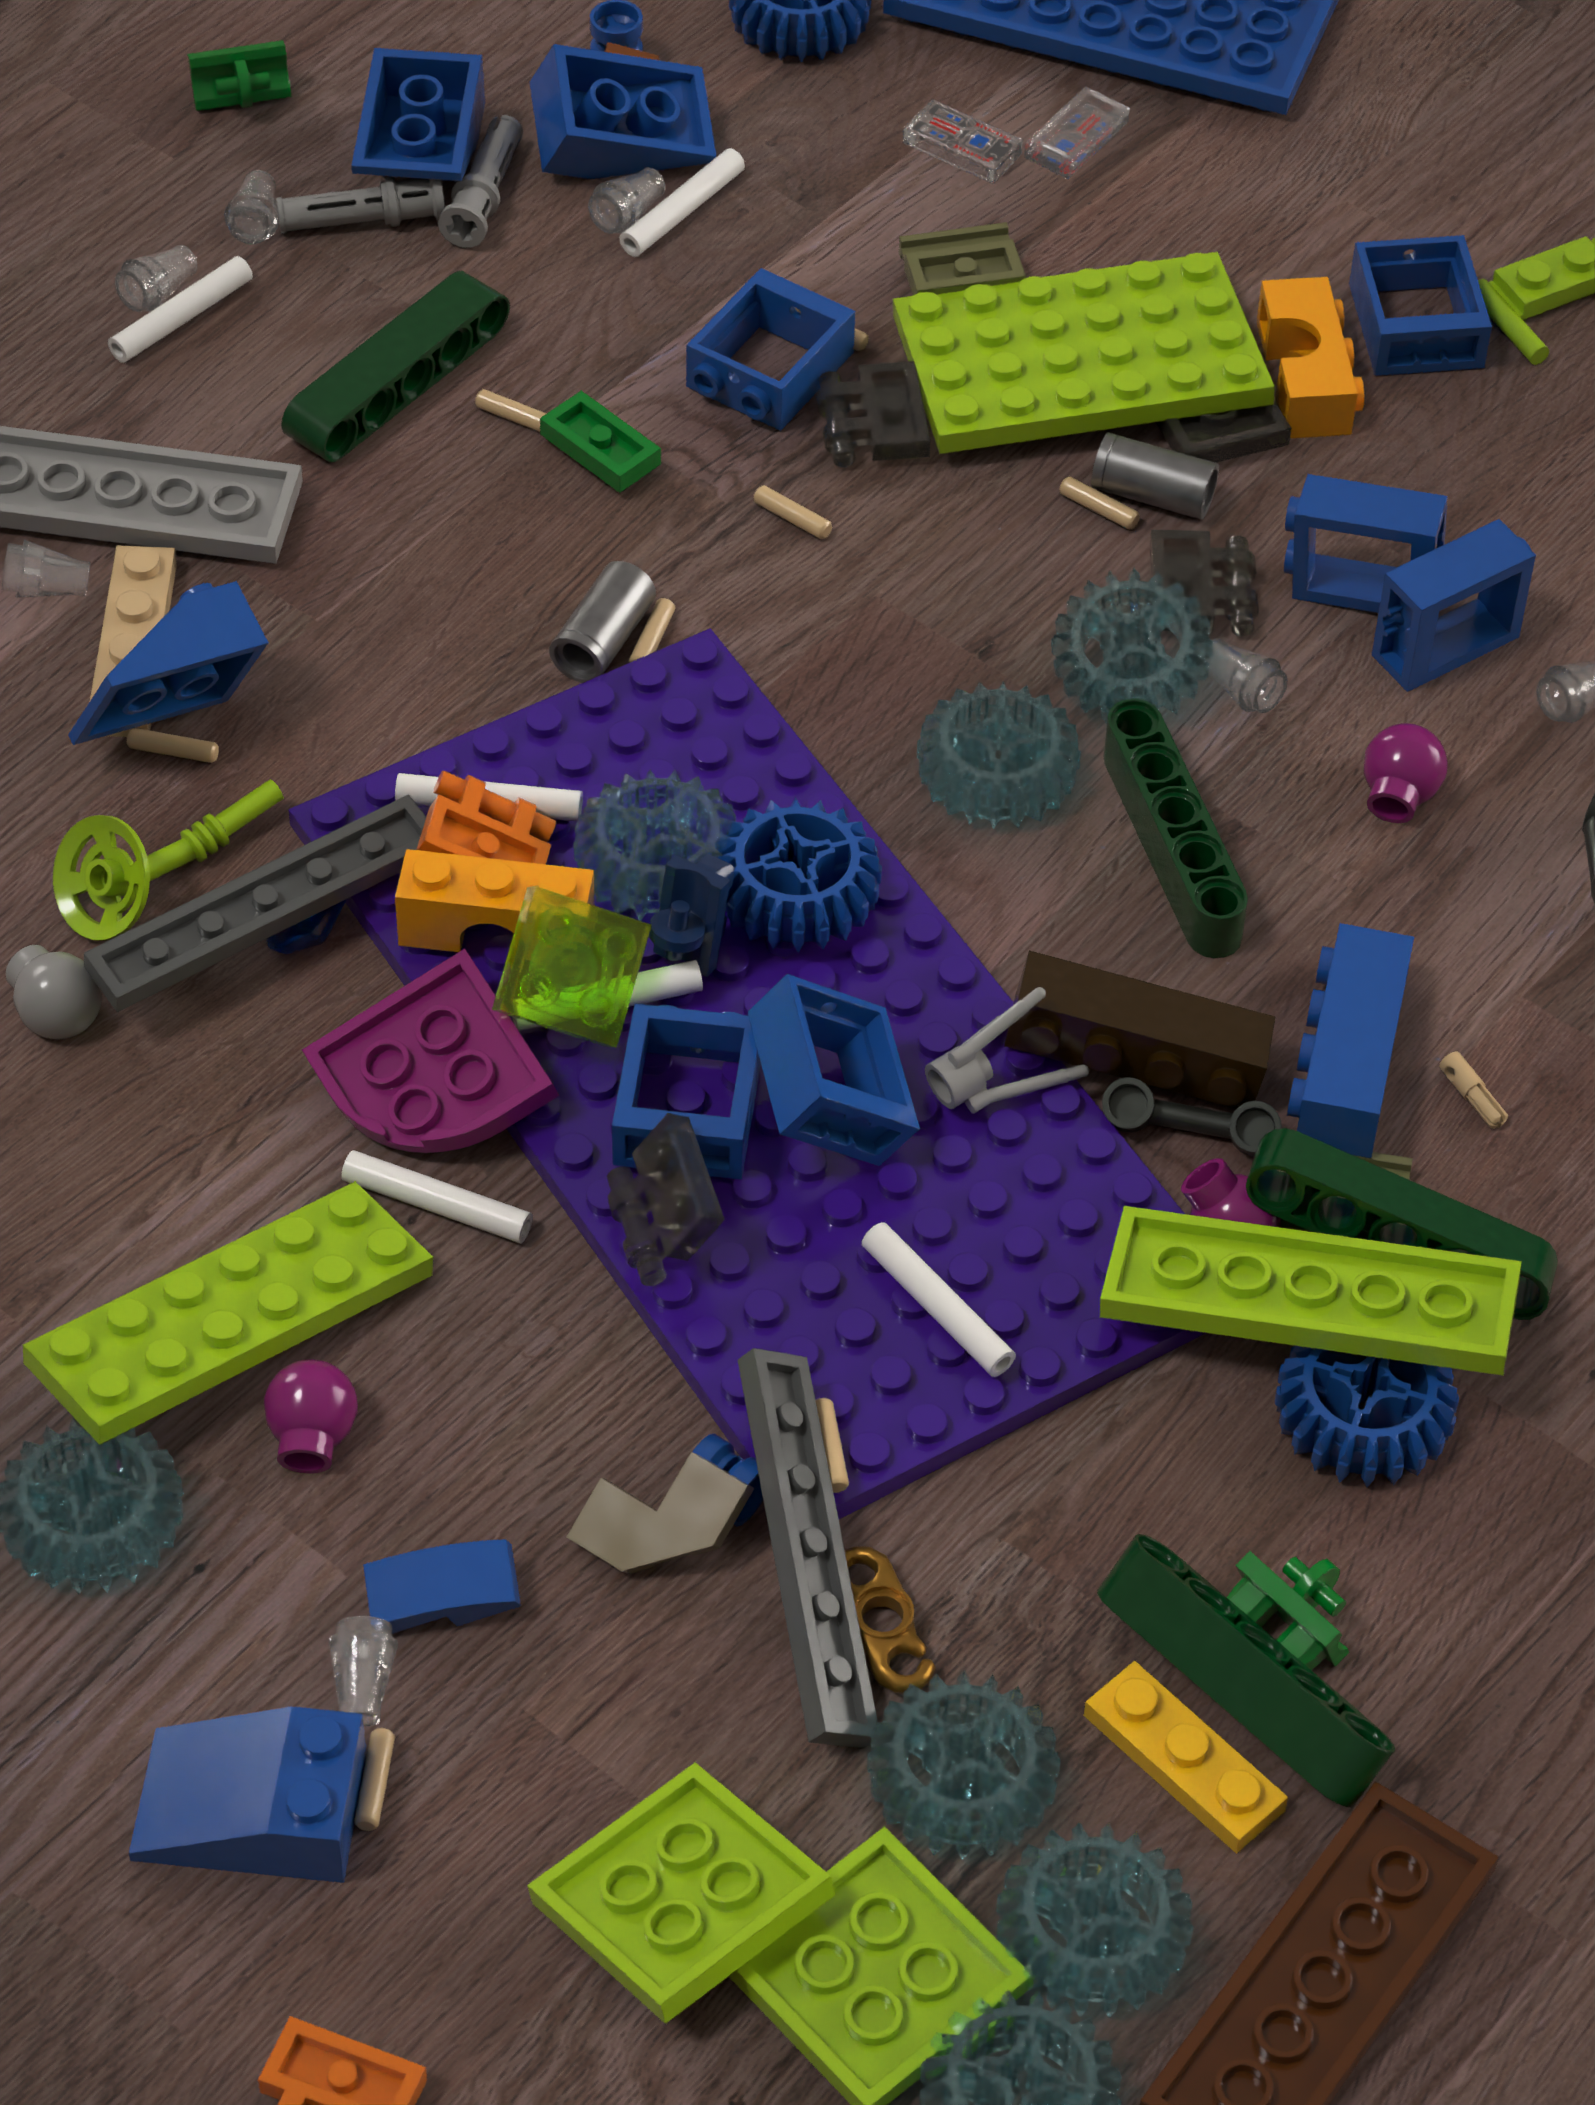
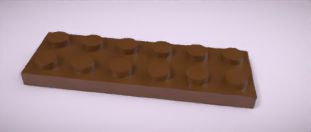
[1140,1781,1499,2105]

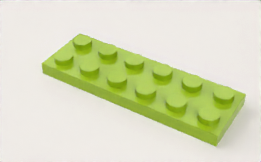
[23,1181,433,1445]
[1100,1206,1521,1376]

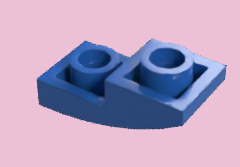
[363,1539,521,1636]

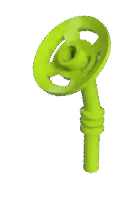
[53,779,284,940]

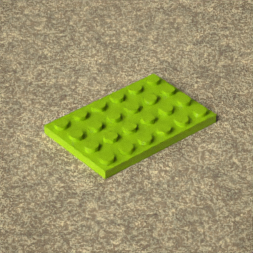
[893,252,1275,454]

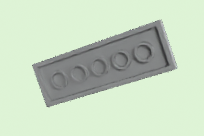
[0,426,303,564]

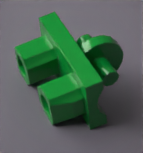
[187,40,292,111]
[1227,1551,1349,1670]

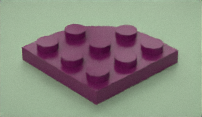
[302,949,560,1153]

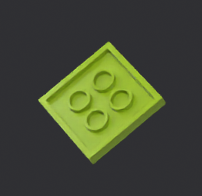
[527,1762,835,2024]
[729,1826,1032,2105]

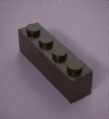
[1004,950,1276,1109]

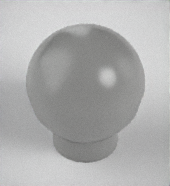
[6,945,102,1039]

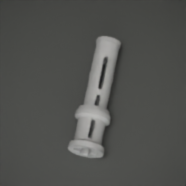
[438,115,523,248]
[276,177,445,233]

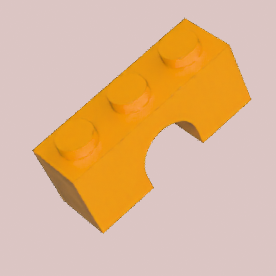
[1256,277,1364,439]
[395,849,595,967]

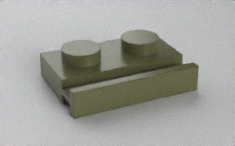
[899,222,1026,295]

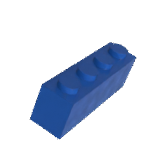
[1287,923,1414,1158]

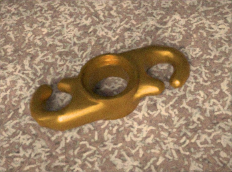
[845,1546,936,1693]

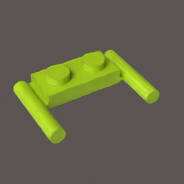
[1478,236,1595,365]

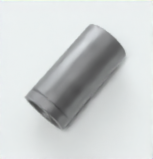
[1091,433,1219,519]
[549,561,656,683]

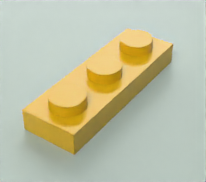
[1084,1660,1288,1854]

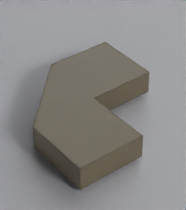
[567,1452,755,1574]

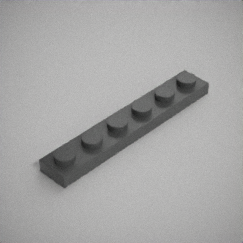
[84,794,426,1012]
[737,1348,881,1748]

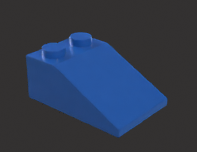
[530,44,717,179]
[351,48,485,181]
[68,581,269,745]
[129,1706,367,1883]

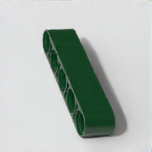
[281,271,510,462]
[1103,699,1248,958]
[1246,1128,1558,1320]
[1097,1534,1395,1808]

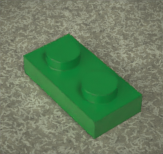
[540,391,661,493]

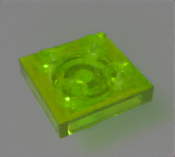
[492,886,652,1048]

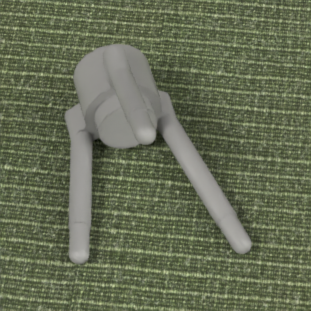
[925,987,1089,1113]

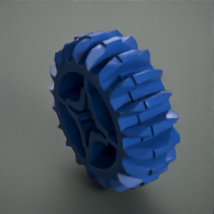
[729,0,871,62]
[715,797,882,953]
[1275,1346,1459,1487]

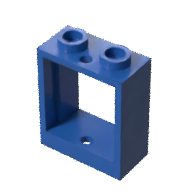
[1349,235,1492,376]
[686,268,856,431]
[1284,474,1448,613]
[1372,519,1536,692]
[748,974,920,1166]
[612,1004,761,1180]

